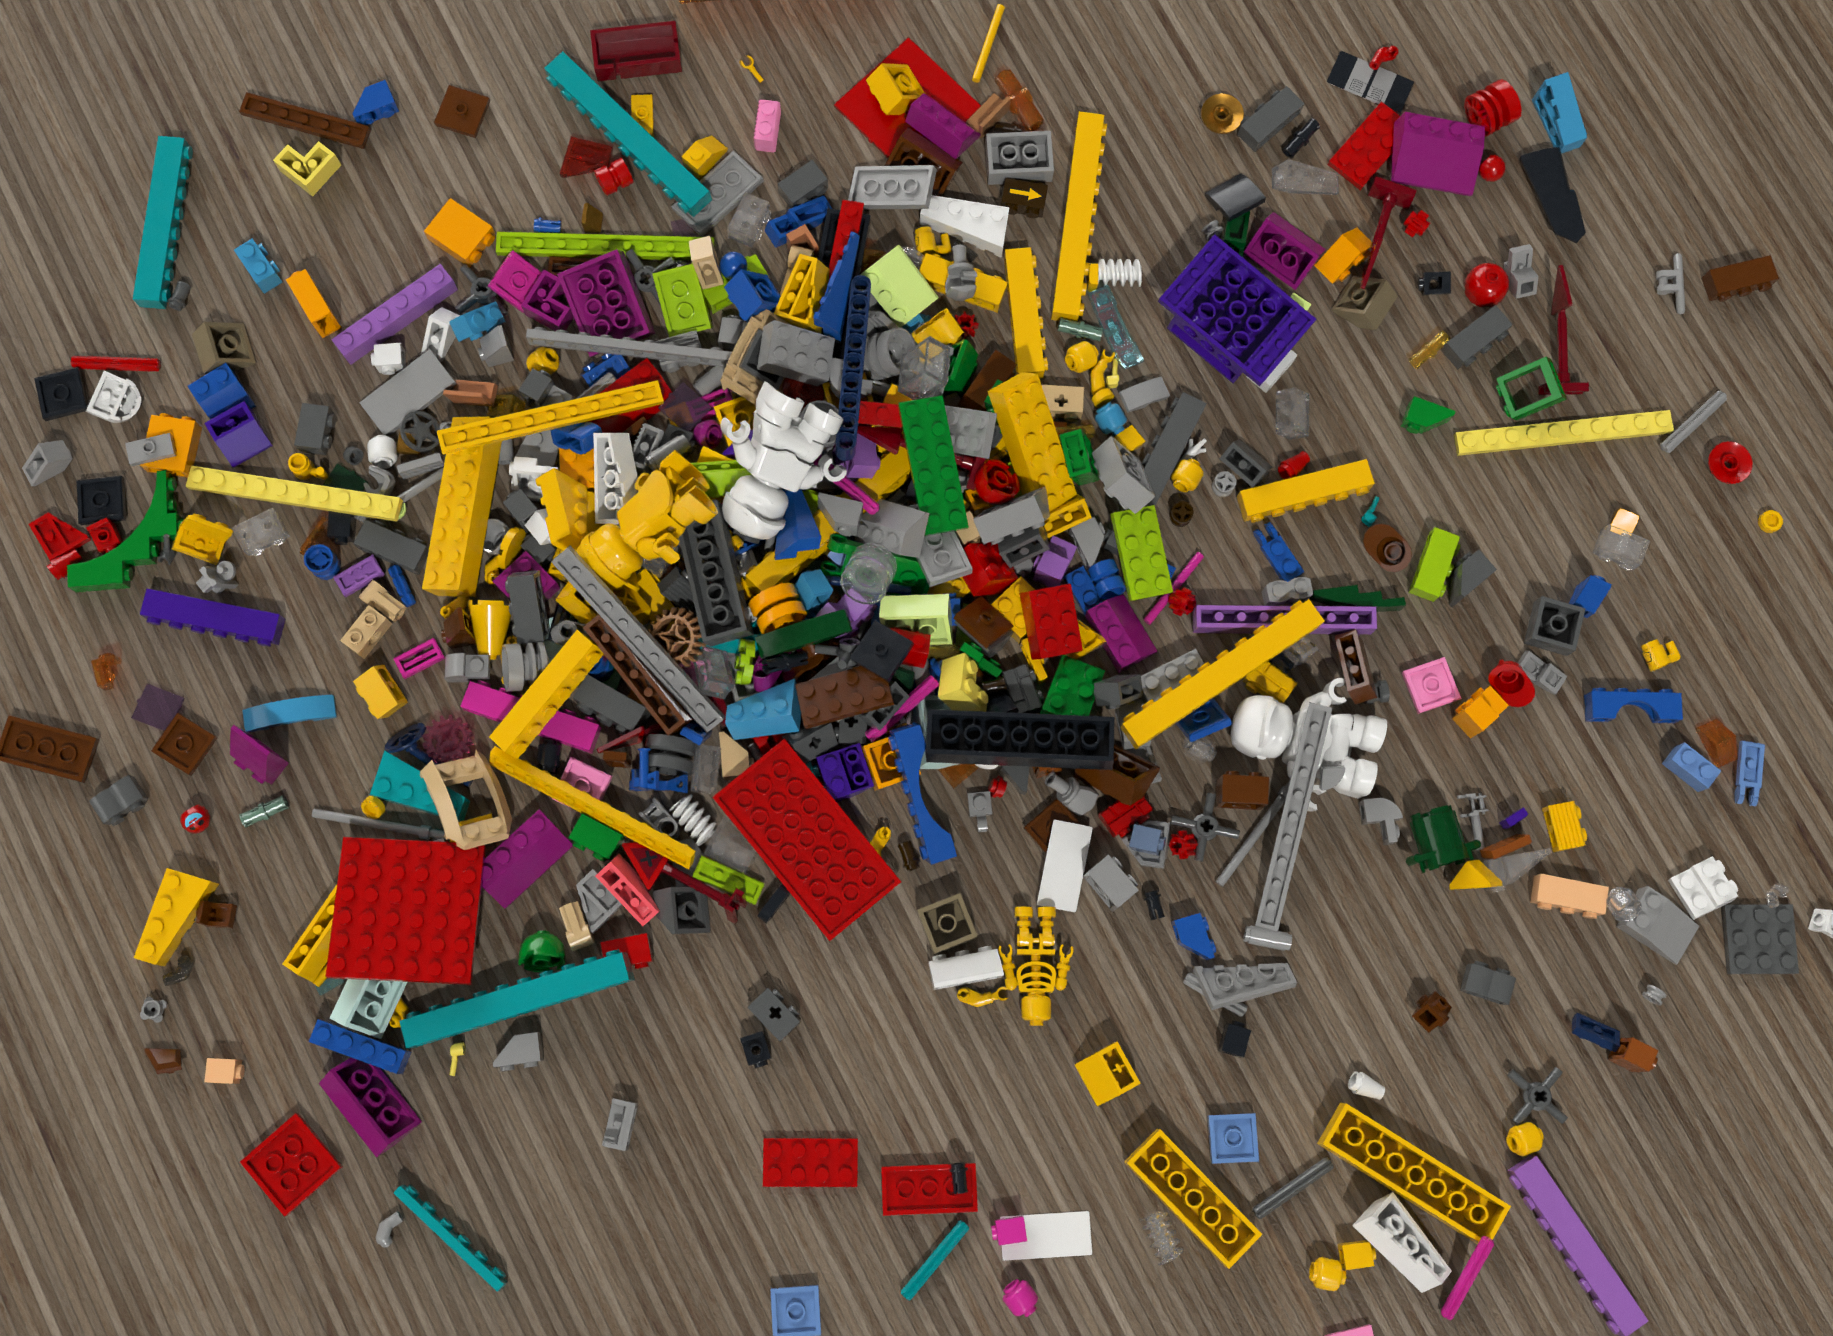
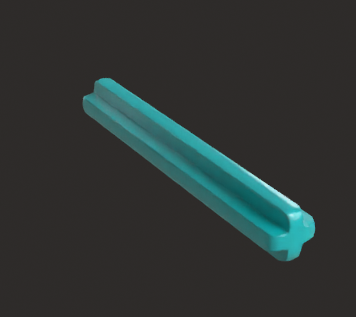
[901,1220,969,1301]

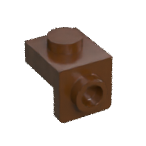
[196,900,237,929]

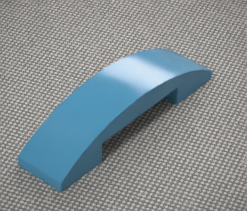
[242,695,337,733]

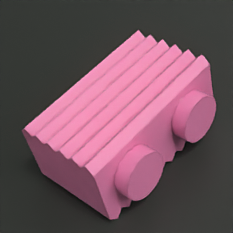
[753,99,781,153]

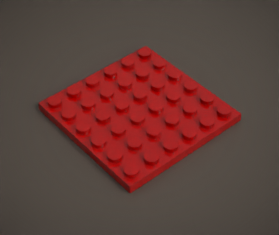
[325,837,486,985]

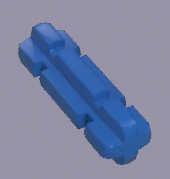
[388,565,416,607]

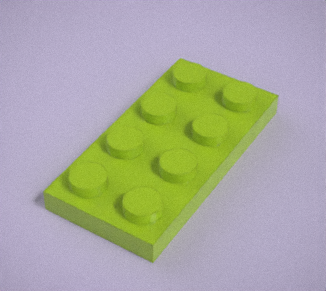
[1110,505,1173,602]

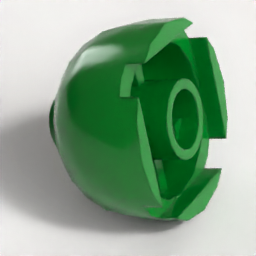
[518,930,566,972]

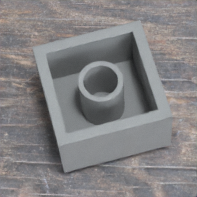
[1083,854,1139,912]

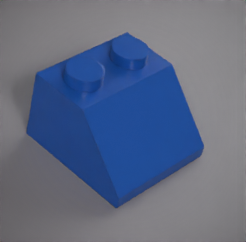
[188,363,256,420]

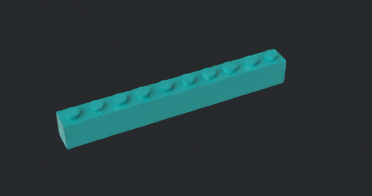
[544,51,712,217]
[399,949,635,1048]

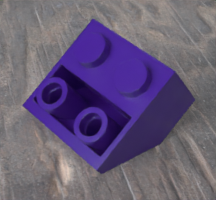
[204,401,273,468]
[816,743,874,802]

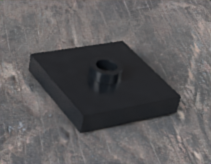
[34,367,88,421]
[76,476,126,525]
[850,620,914,682]

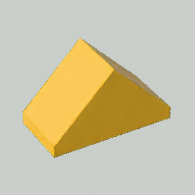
[1449,859,1502,890]

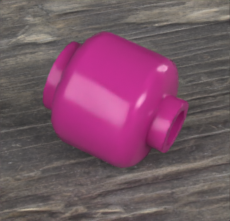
[1003,1279,1038,1317]

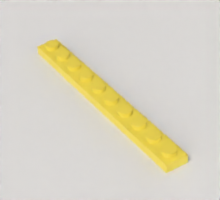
[1454,410,1674,456]
[186,466,403,522]

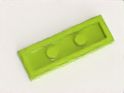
[692,856,765,905]

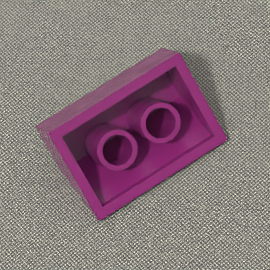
[905,93,981,159]
[1244,212,1326,290]
[1085,594,1158,673]

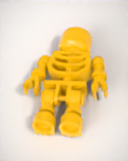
[998,906,1073,1026]

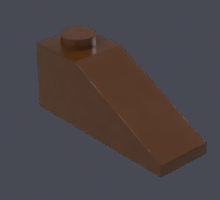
[441,607,476,649]

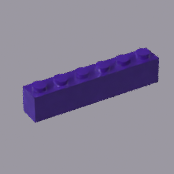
[140,589,286,647]

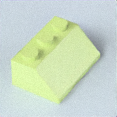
[860,245,939,328]
[879,594,953,645]

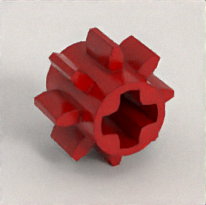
[1403,210,1431,238]
[955,311,979,339]
[1168,587,1196,616]
[1168,830,1198,859]

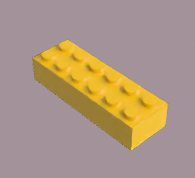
[988,372,1077,512]
[1124,1129,1262,1269]

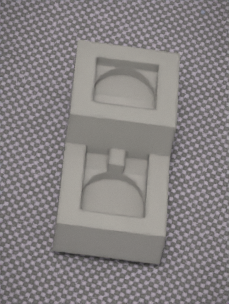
[1119,376,1170,413]
[1518,651,1567,695]

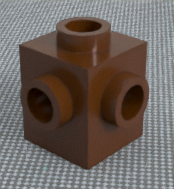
[1412,991,1452,1033]

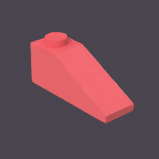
[595,854,660,926]

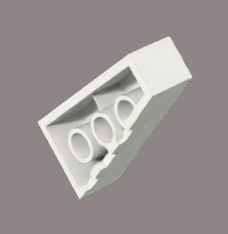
[920,195,1009,257]
[593,433,638,524]
[1352,1192,1452,1293]

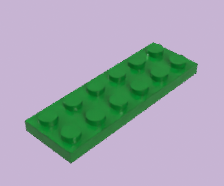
[898,395,969,536]

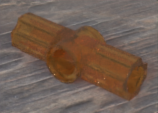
[995,69,1044,132]

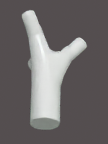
[1178,438,1207,462]

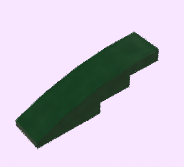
[1309,585,1406,612]
[755,609,853,659]

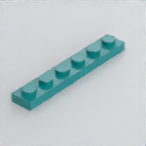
[394,1185,508,1292]

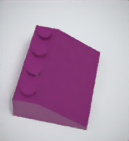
[1391,112,1485,197]
[557,249,656,357]

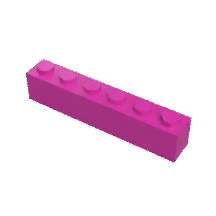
[460,680,602,754]

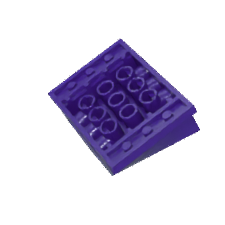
[1158,234,1316,386]

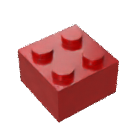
[963,542,1018,596]

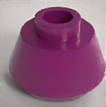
[693,420,722,449]

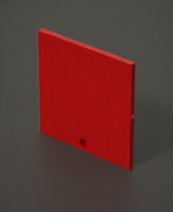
[834,37,981,158]

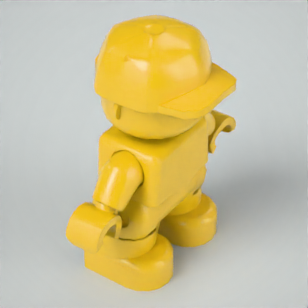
[576,450,718,592]

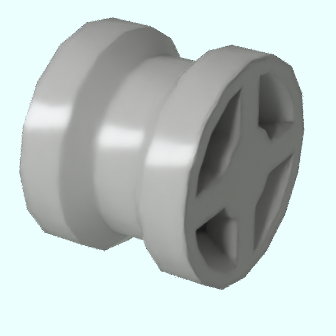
[1212,471,1236,497]

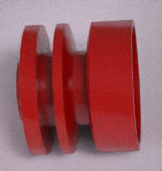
[1464,79,1522,137]

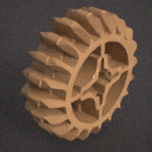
[647,607,707,668]

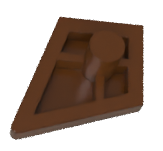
[144,1048,182,1074]

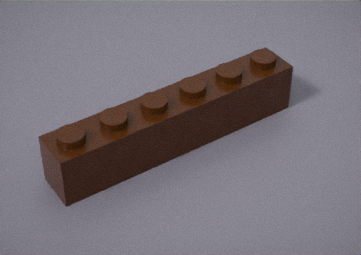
[583,614,693,736]

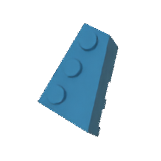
[1532,72,1587,153]
[725,679,801,740]

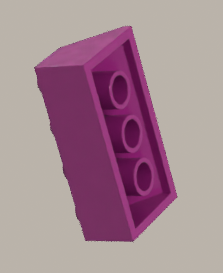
[482,809,573,909]
[319,1058,422,1158]

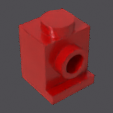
[86,517,123,555]

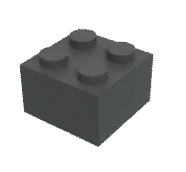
[1524,596,1586,656]

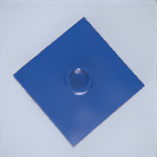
[1176,698,1232,742]

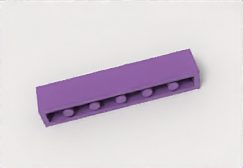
[331,264,458,365]

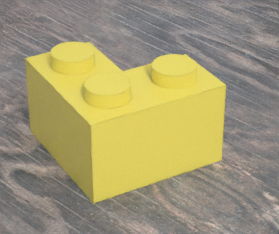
[273,141,341,196]
[938,653,988,712]

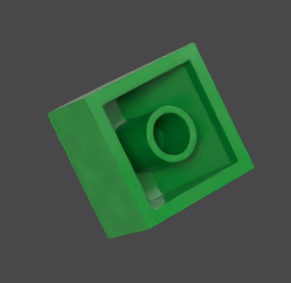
[941,339,979,397]

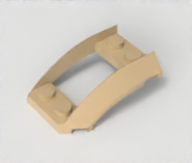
[720,309,792,405]
[420,750,512,850]

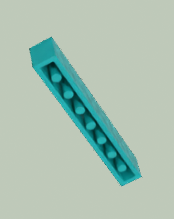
[133,136,193,309]

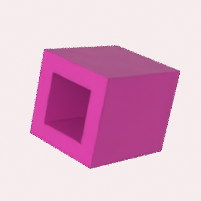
[991,1216,1027,1245]

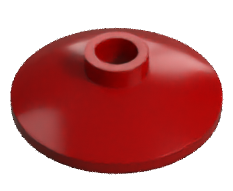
[1708,441,1753,484]

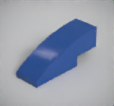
[764,196,832,248]

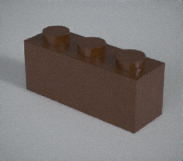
[1701,255,1779,302]
[957,349,1017,411]
[1334,629,1377,705]

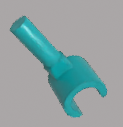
[1361,496,1380,527]

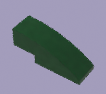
[1222,211,1250,257]

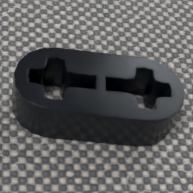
[757,884,791,924]

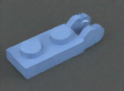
[1734,741,1765,806]

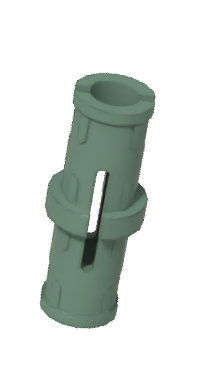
[1057,317,1103,342]
[239,795,289,828]

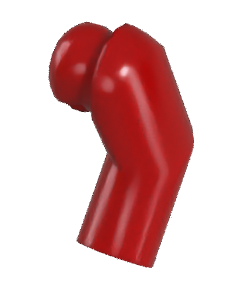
[1369,46,1399,70]

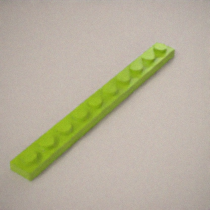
[496,232,715,261]

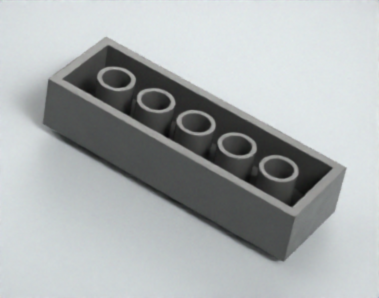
[679,499,754,647]

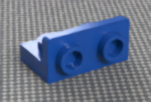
[580,354,631,387]

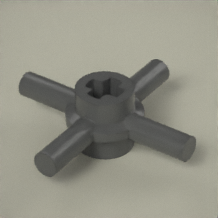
[625,249,676,306]
[455,264,508,317]
[815,636,861,669]
[1170,793,1240,862]
[1507,1067,1568,1125]

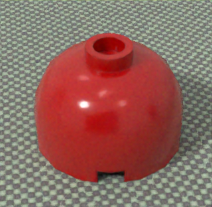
[1464,263,1510,307]
[974,459,1020,505]

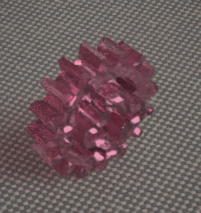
[422,715,473,763]

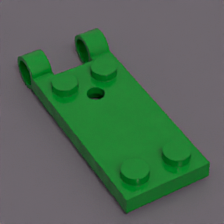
[820,534,930,596]

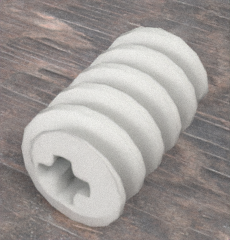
[1098,259,1142,287]
[669,794,717,846]

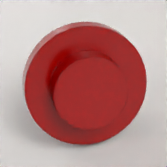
[988,776,1007,798]

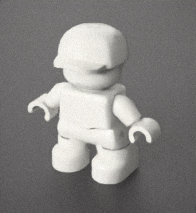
[721,381,847,540]
[1231,678,1387,811]

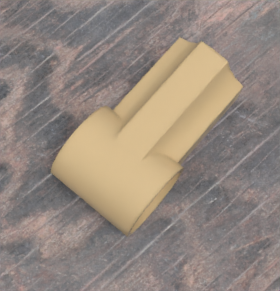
[359,580,407,623]
[559,901,595,951]

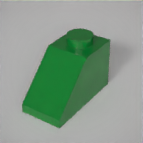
[1401,396,1456,434]

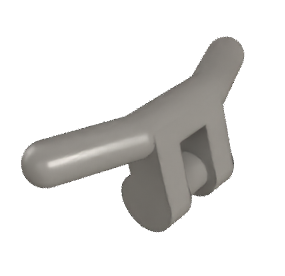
[1656,253,1685,315]

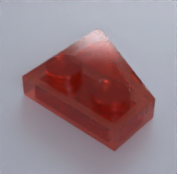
[560,136,613,178]

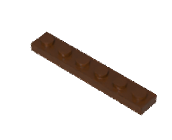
[239,92,371,149]

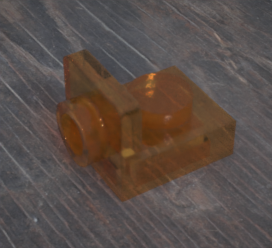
[91,653,121,691]

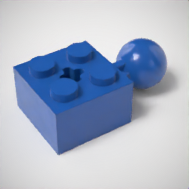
[720,252,781,322]

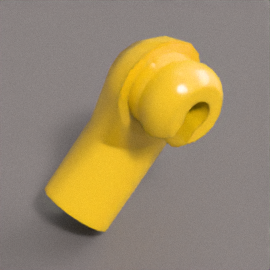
[484,554,502,585]

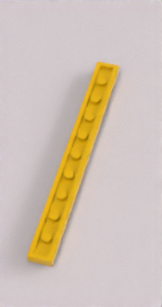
[437,380,664,454]
[489,746,696,869]

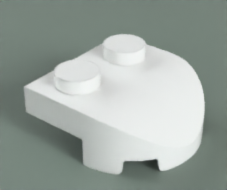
[86,371,141,423]

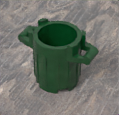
[1406,805,1481,874]

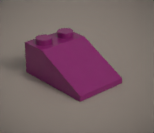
[230,725,289,785]

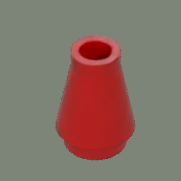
[1278,451,1310,480]
[46,549,83,580]

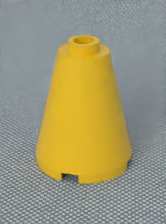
[468,600,511,660]

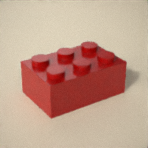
[1019,584,1083,660]

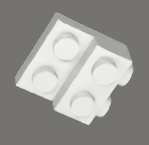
[509,456,558,502]
[1668,856,1738,920]

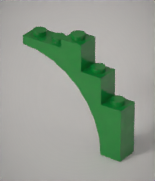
[67,470,184,592]

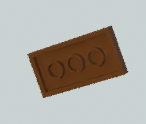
[795,666,895,729]
[0,715,99,783]

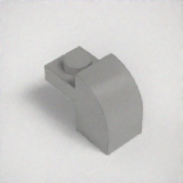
[1504,244,1539,299]
[829,358,873,399]
[444,653,490,682]
[1358,798,1403,845]

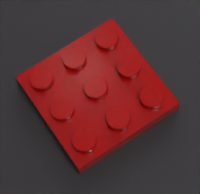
[240,1113,343,1217]

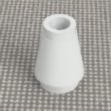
[1348,1072,1385,1100]

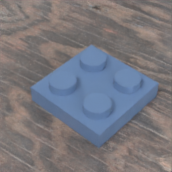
[1207,1113,1259,1164]
[770,1285,821,1336]

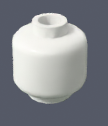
[367,435,398,469]

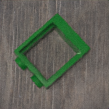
[1496,356,1567,421]
[1060,429,1100,486]

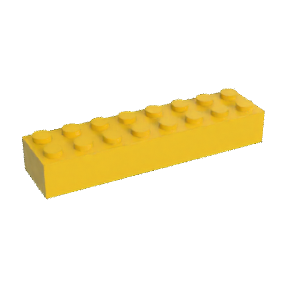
[422,416,502,597]
[1317,1103,1511,1244]

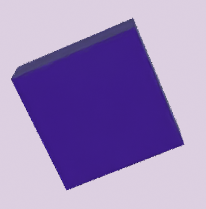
[1499,807,1528,829]

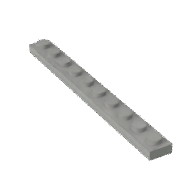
[526,327,746,367]
[551,546,725,733]
[1255,702,1332,932]

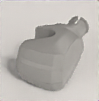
[945,245,977,301]
[354,465,396,523]
[1045,772,1099,815]

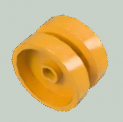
[748,583,807,635]

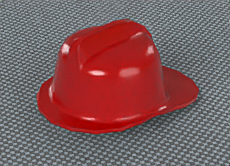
[1488,659,1535,707]

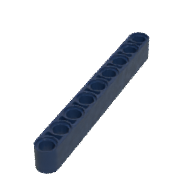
[835,275,871,461]

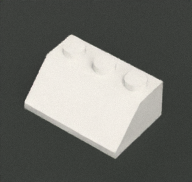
[928,946,1004,990]

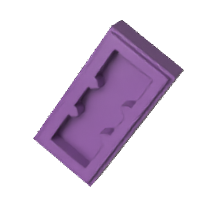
[333,554,385,597]

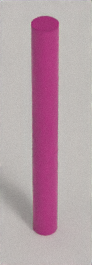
[1143,552,1204,625]

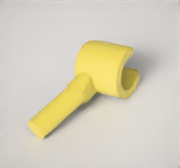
[1106,358,1119,389]
[449,1042,466,1076]

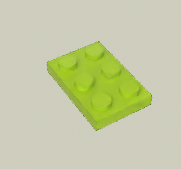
[652,264,713,337]

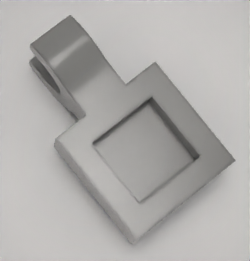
[967,791,993,832]

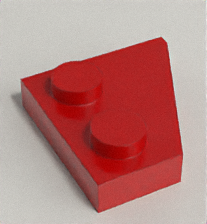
[28,512,91,560]

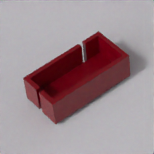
[590,21,682,82]

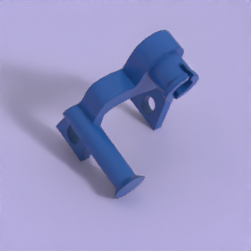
[629,748,688,793]

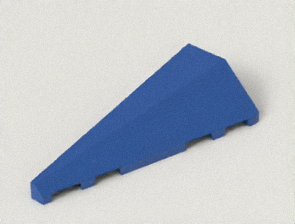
[813,231,860,341]
[774,488,821,560]

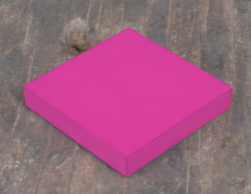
[487,251,542,313]

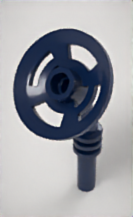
[384,723,473,788]

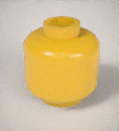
[1065,341,1098,373]
[526,346,560,375]
[1171,458,1204,493]
[1506,1122,1544,1156]
[1309,1257,1346,1291]

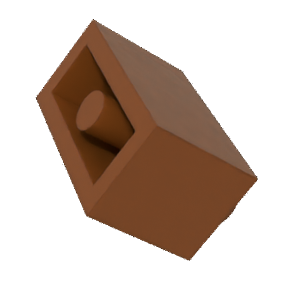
[1607,1037,1659,1072]

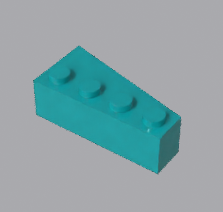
[370,750,470,822]

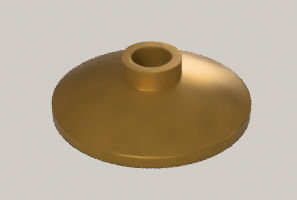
[1201,94,1244,134]

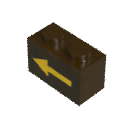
[1001,178,1048,218]

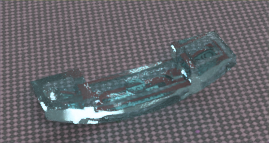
[1088,285,1144,370]

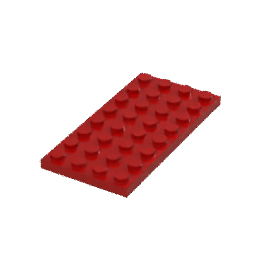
[712,739,901,941]

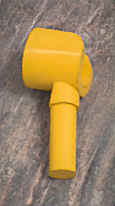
[739,55,764,83]

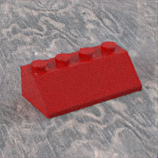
[585,358,676,433]

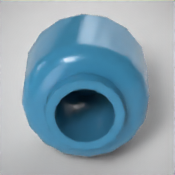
[1094,402,1127,436]

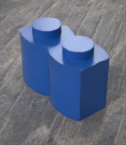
[551,422,602,455]

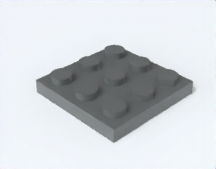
[1721,904,1799,974]

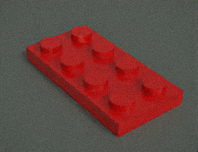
[1327,101,1400,191]
[763,1138,858,1187]
[881,1163,978,1216]

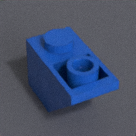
[352,80,399,126]
[1569,575,1612,618]
[1171,913,1216,960]

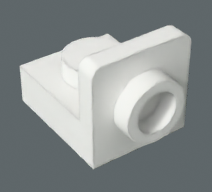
[1808,909,1833,938]

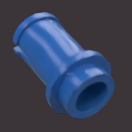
[534,217,561,233]

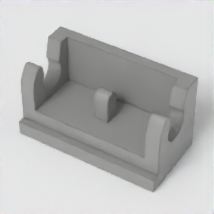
[602,1098,639,1151]

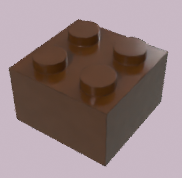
[1215,771,1269,810]

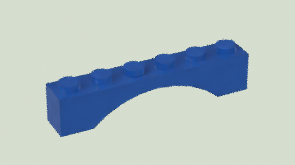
[888,722,957,865]

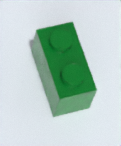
[568,814,625,862]

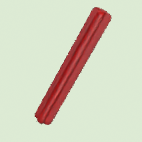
[71,356,161,372]

